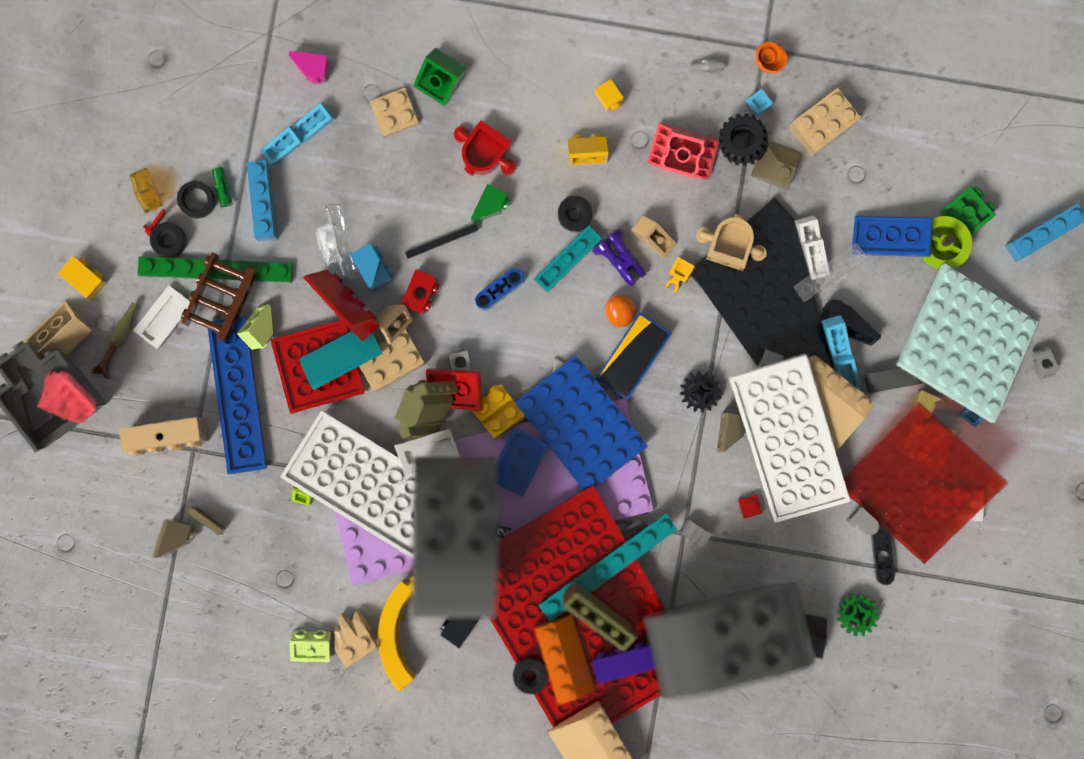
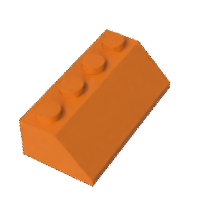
[534,614,595,705]

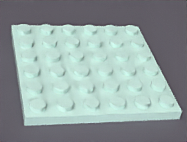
[896,264,1038,423]

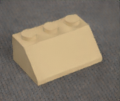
[24,301,92,359]

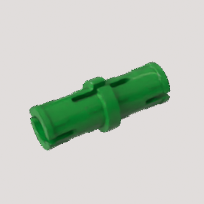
[211,167,232,207]

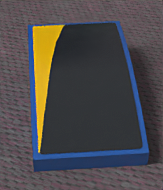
[595,312,672,400]

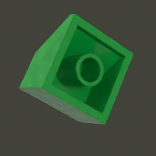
[413,48,467,106]

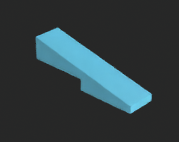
[261,103,336,166]
[822,315,861,390]

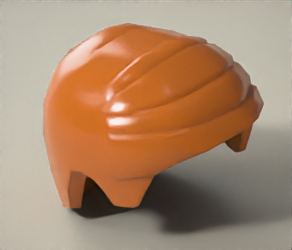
[755,42,788,74]
[605,294,636,327]

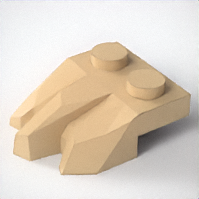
[334,611,379,668]

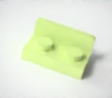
[290,630,331,662]

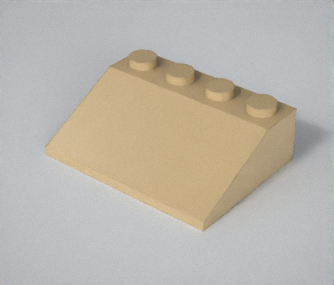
[807,355,875,452]
[548,701,633,759]

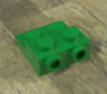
[940,186,996,235]

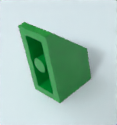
[471,184,510,223]

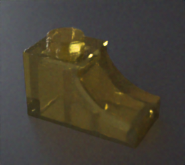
[130,167,163,213]

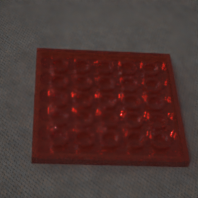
[843,402,1008,564]

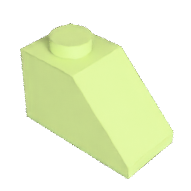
[237,304,273,350]

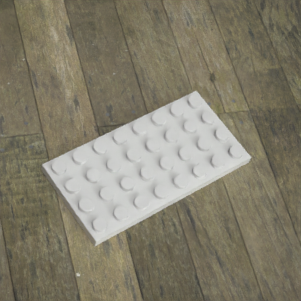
[729,354,850,523]
[280,411,414,558]

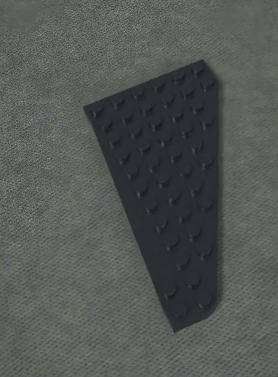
[691,197,846,444]

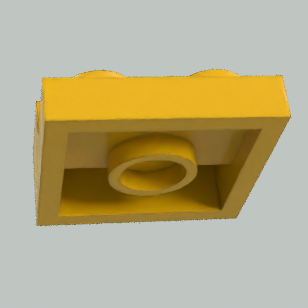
[473,385,526,441]

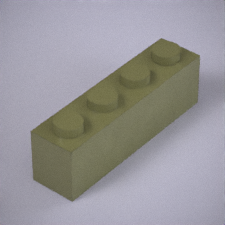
[563,581,636,651]

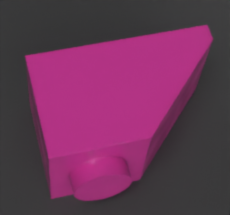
[288,51,329,84]

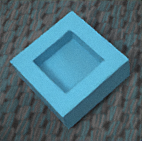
[745,89,773,116]

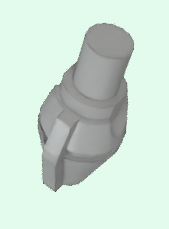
[690,58,724,75]

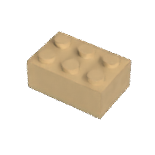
[789,88,861,157]
[359,330,426,393]

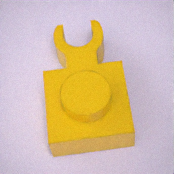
[666,257,696,293]

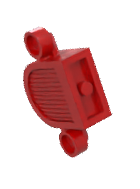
[454,120,516,176]

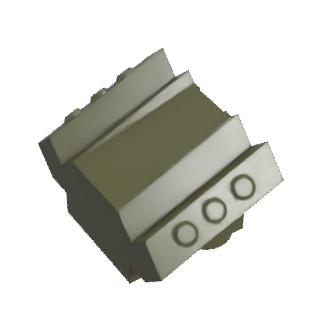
[395,380,459,439]

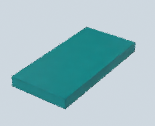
[299,331,383,390]

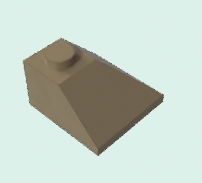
[751,142,800,190]
[716,413,746,453]
[152,518,196,558]

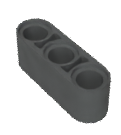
[865,368,923,393]

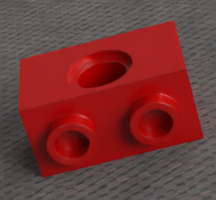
[401,269,440,315]

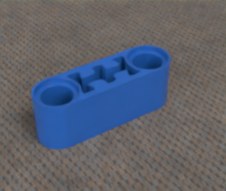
[475,268,524,311]

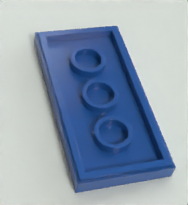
[852,216,933,257]

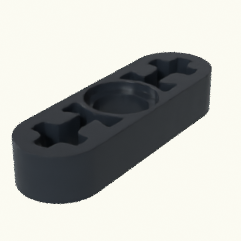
[871,528,895,585]

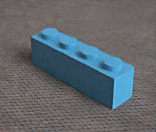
[246,160,278,242]
[1006,203,1084,262]

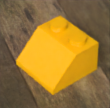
[568,134,608,165]

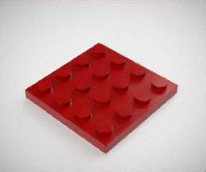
[270,320,365,414]

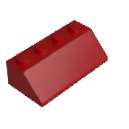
[303,269,379,342]

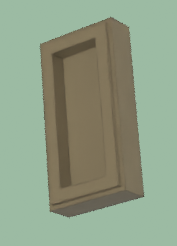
[187,506,226,535]

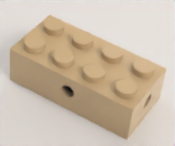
[119,417,208,456]

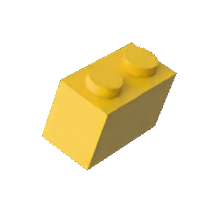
[58,256,106,300]

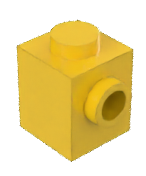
[594,79,623,112]

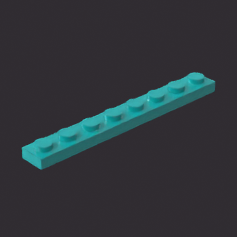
[538,513,678,621]

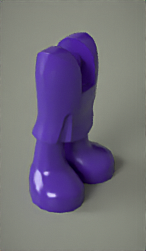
[592,228,647,287]

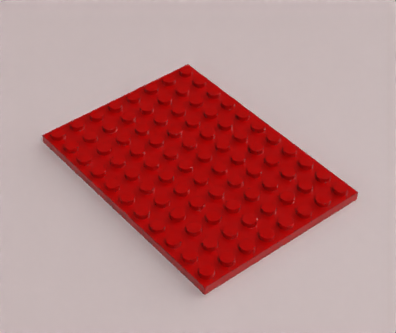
[489,485,665,727]

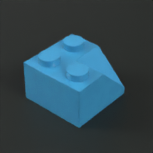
[350,243,393,292]

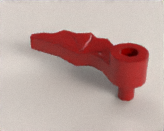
[143,209,166,237]

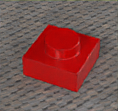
[738,495,762,519]

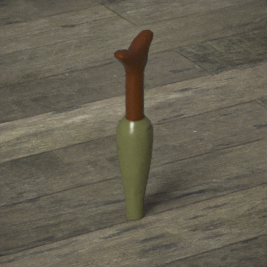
[90,302,139,379]

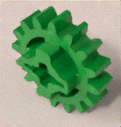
[836,594,880,636]

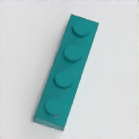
[534,225,602,293]

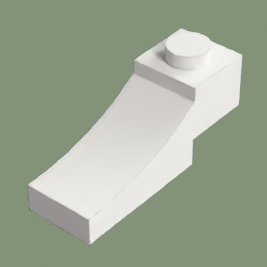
[795,216,830,280]

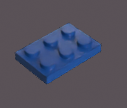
[496,428,549,497]

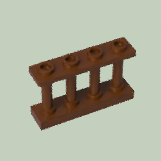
[181,252,258,343]

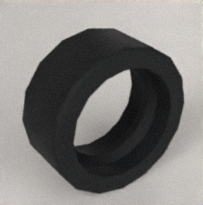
[177,180,216,219]

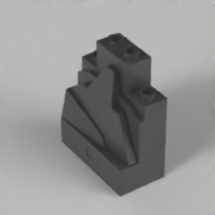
[0,341,106,453]

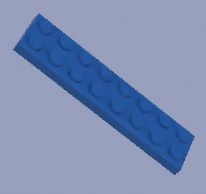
[208,316,267,475]

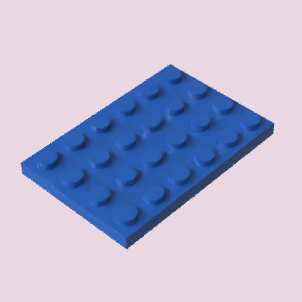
[515,355,648,490]

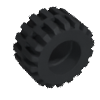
[719,113,768,166]

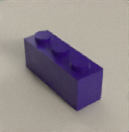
[591,641,656,684]

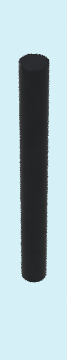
[405,223,478,259]

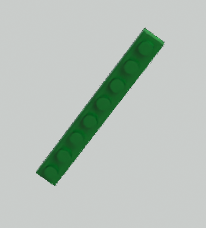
[137,256,293,283]

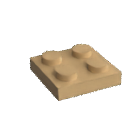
[369,88,419,138]

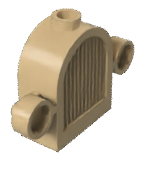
[695,214,767,271]

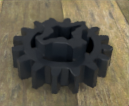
[679,371,722,413]

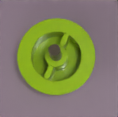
[922,216,972,269]

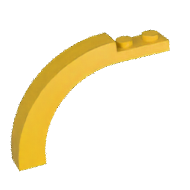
[378,576,417,692]

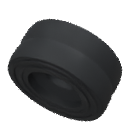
[558,196,592,232]
[150,222,187,258]
[513,657,548,694]

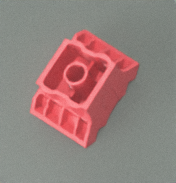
[647,123,719,179]
[37,371,96,423]

